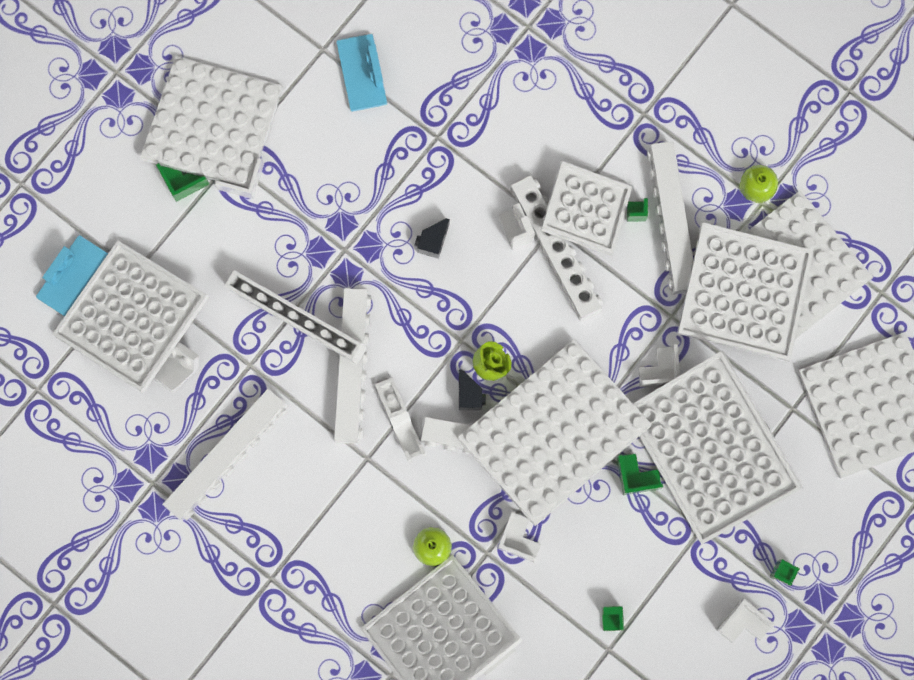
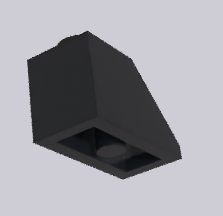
[414,218,450,259]
[459,369,486,410]

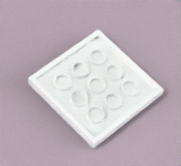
[541,161,632,256]

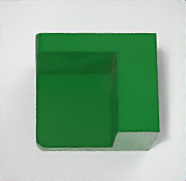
[627,198,648,222]
[770,559,800,586]
[601,606,624,631]

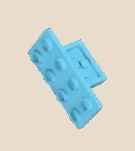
[337,34,387,112]
[36,235,108,316]

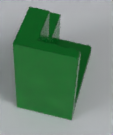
[156,163,210,202]
[616,454,663,495]

